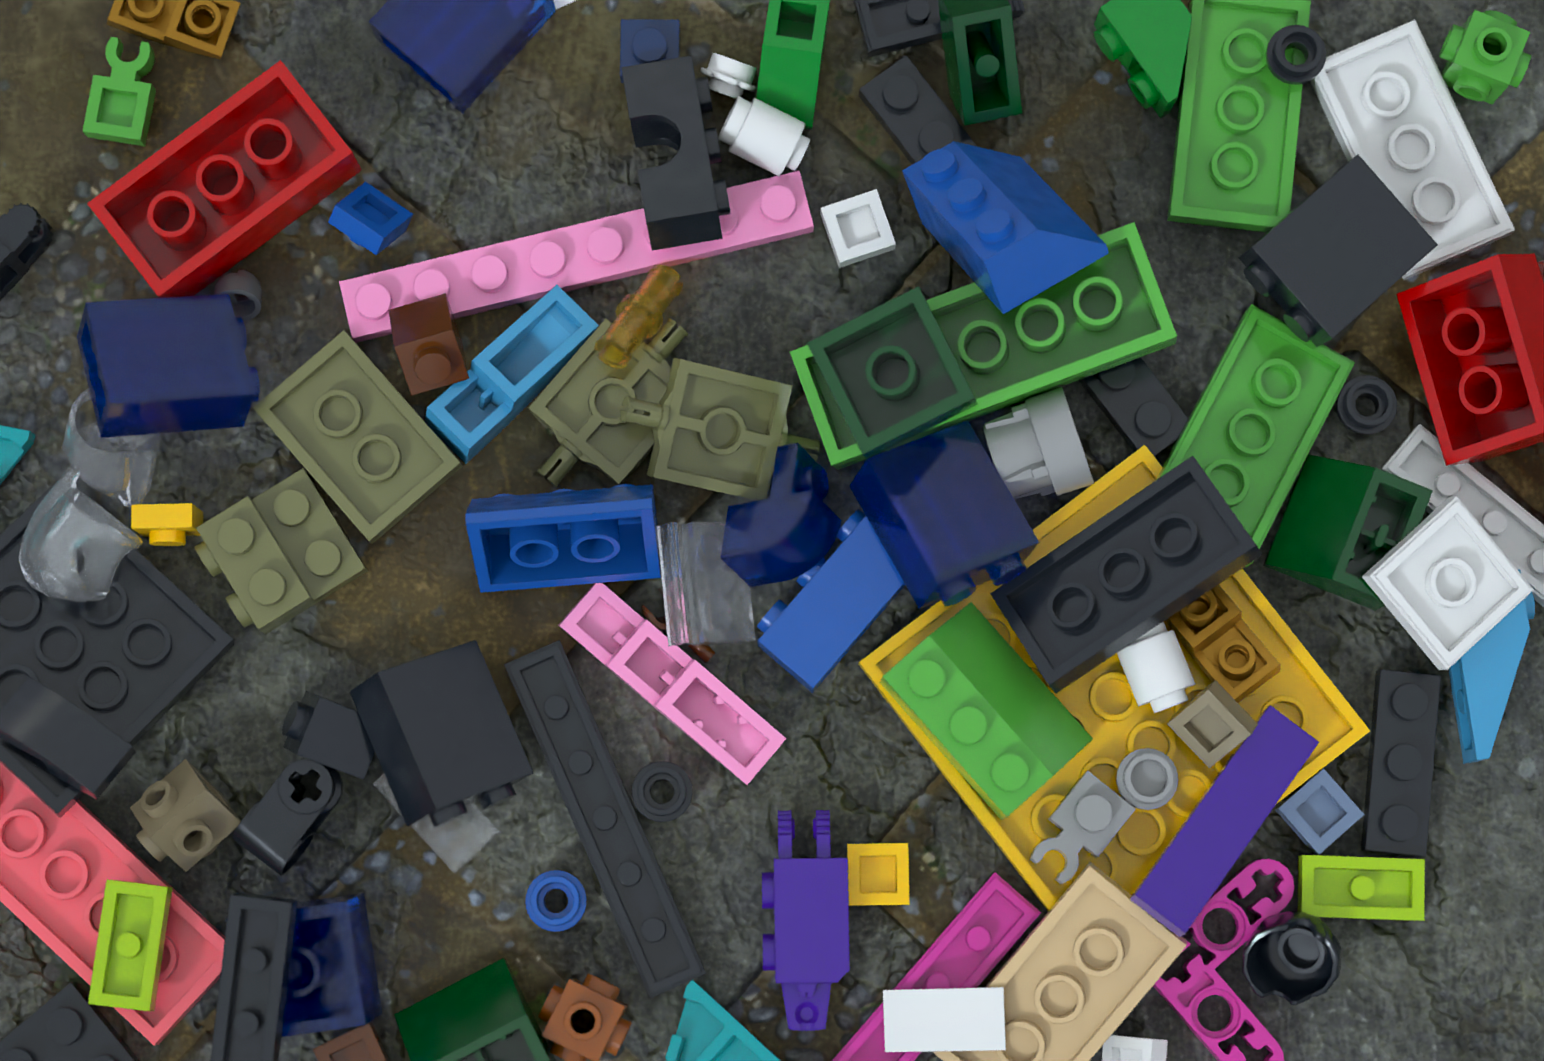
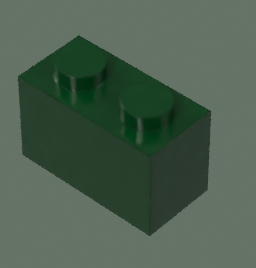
[938,0,1022,126]

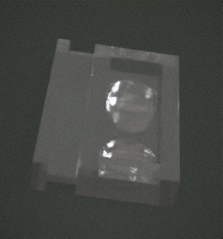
[657,521,755,646]

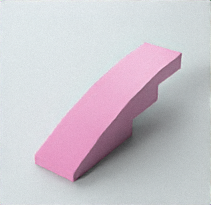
[558,583,786,785]

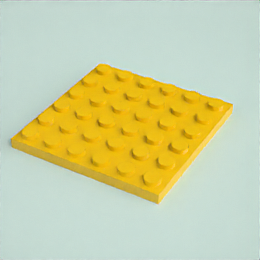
[859,445,1370,911]

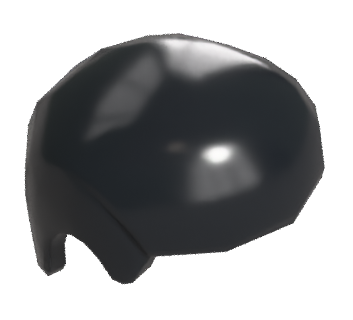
[1242,910,1342,1005]

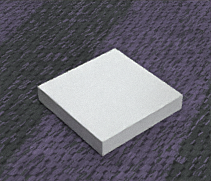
[1362,496,1534,670]

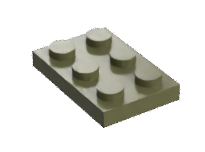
[253,330,463,544]

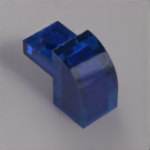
[720,443,841,587]

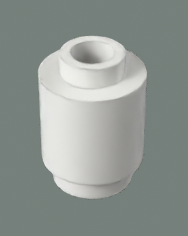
[718,96,810,176]
[1117,621,1195,714]

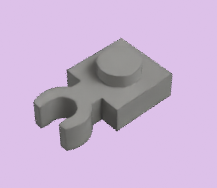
[1030,770,1136,884]

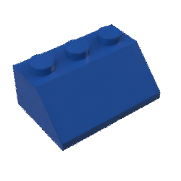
[902,141,1109,314]
[466,484,661,593]

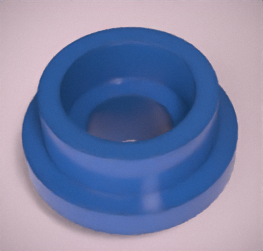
[525,870,587,932]

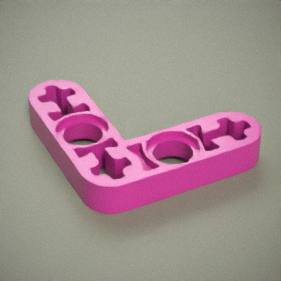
[1153,859,1294,1061]

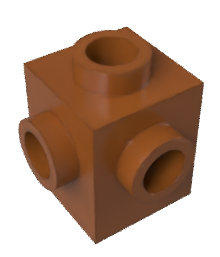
[538,973,632,1061]

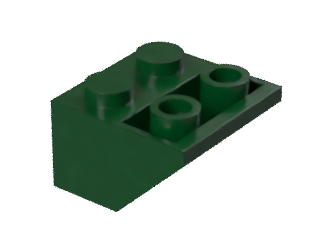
[1263,454,1433,611]
[394,958,556,1061]

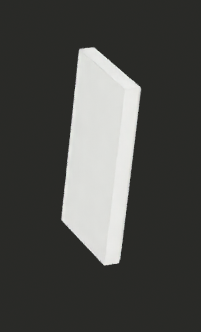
[1310,20,1515,280]

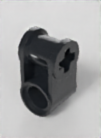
[232,759,343,876]

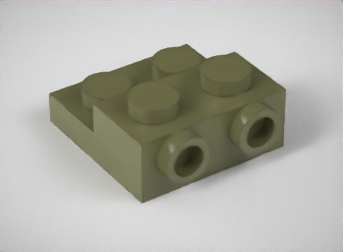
[195,468,368,634]

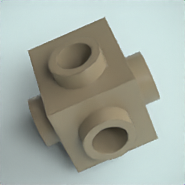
[130,759,241,872]

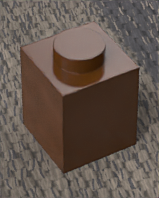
[388,293,469,396]

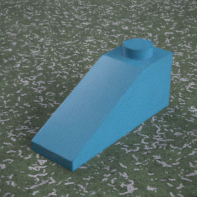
[1448,569,1535,764]

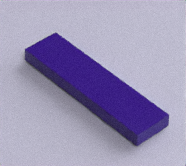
[1130,705,1319,937]

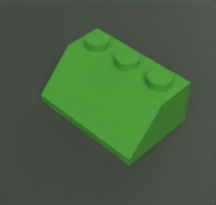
[880,602,1093,820]

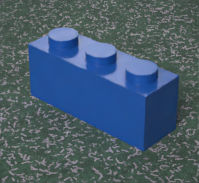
[757,503,932,693]

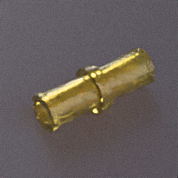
[594,264,684,369]

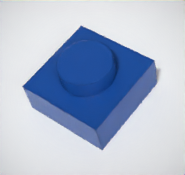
[328,181,413,255]

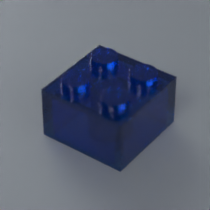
[226,893,383,1037]

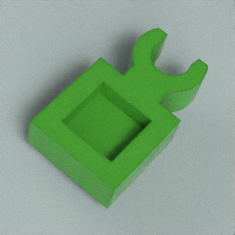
[82,37,156,146]

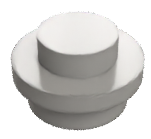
[1116,748,1178,810]

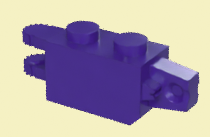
[762,810,850,1031]

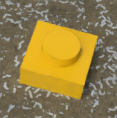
[131,503,203,546]
[847,843,910,906]

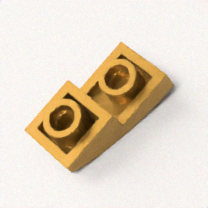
[107,0,240,59]
[1165,584,1281,703]

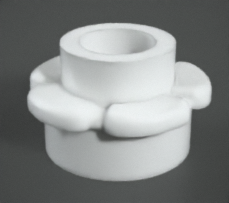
[701,53,757,99]

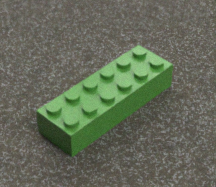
[790,222,1177,470]

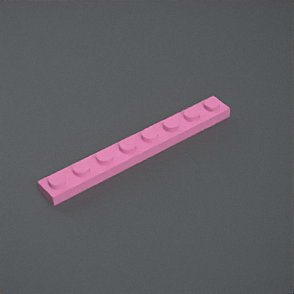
[339,170,814,343]

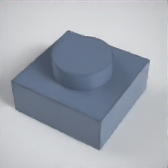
[1275,768,1365,855]

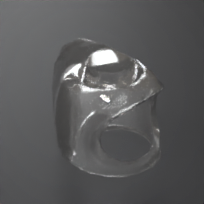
[61,383,162,509]
[18,465,143,602]

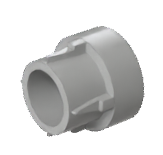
[983,387,1095,500]

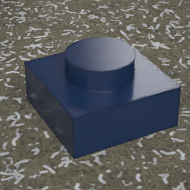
[620,19,680,83]

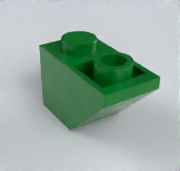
[756,0,830,130]
[1094,0,1192,119]

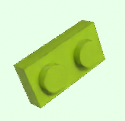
[1298,855,1425,921]
[88,879,173,1011]

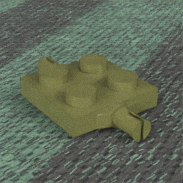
[528,318,688,488]
[620,358,820,502]

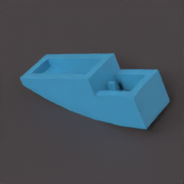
[425,285,599,464]

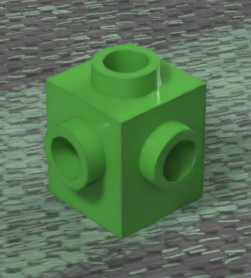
[1439,10,1531,105]

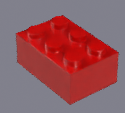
[1396,253,1544,466]

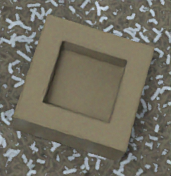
[1167,680,1258,768]

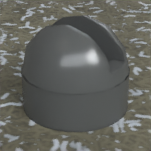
[213,269,262,321]

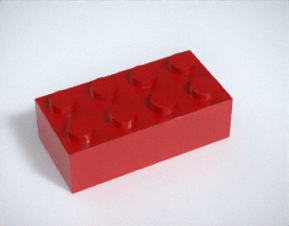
[87,60,362,312]

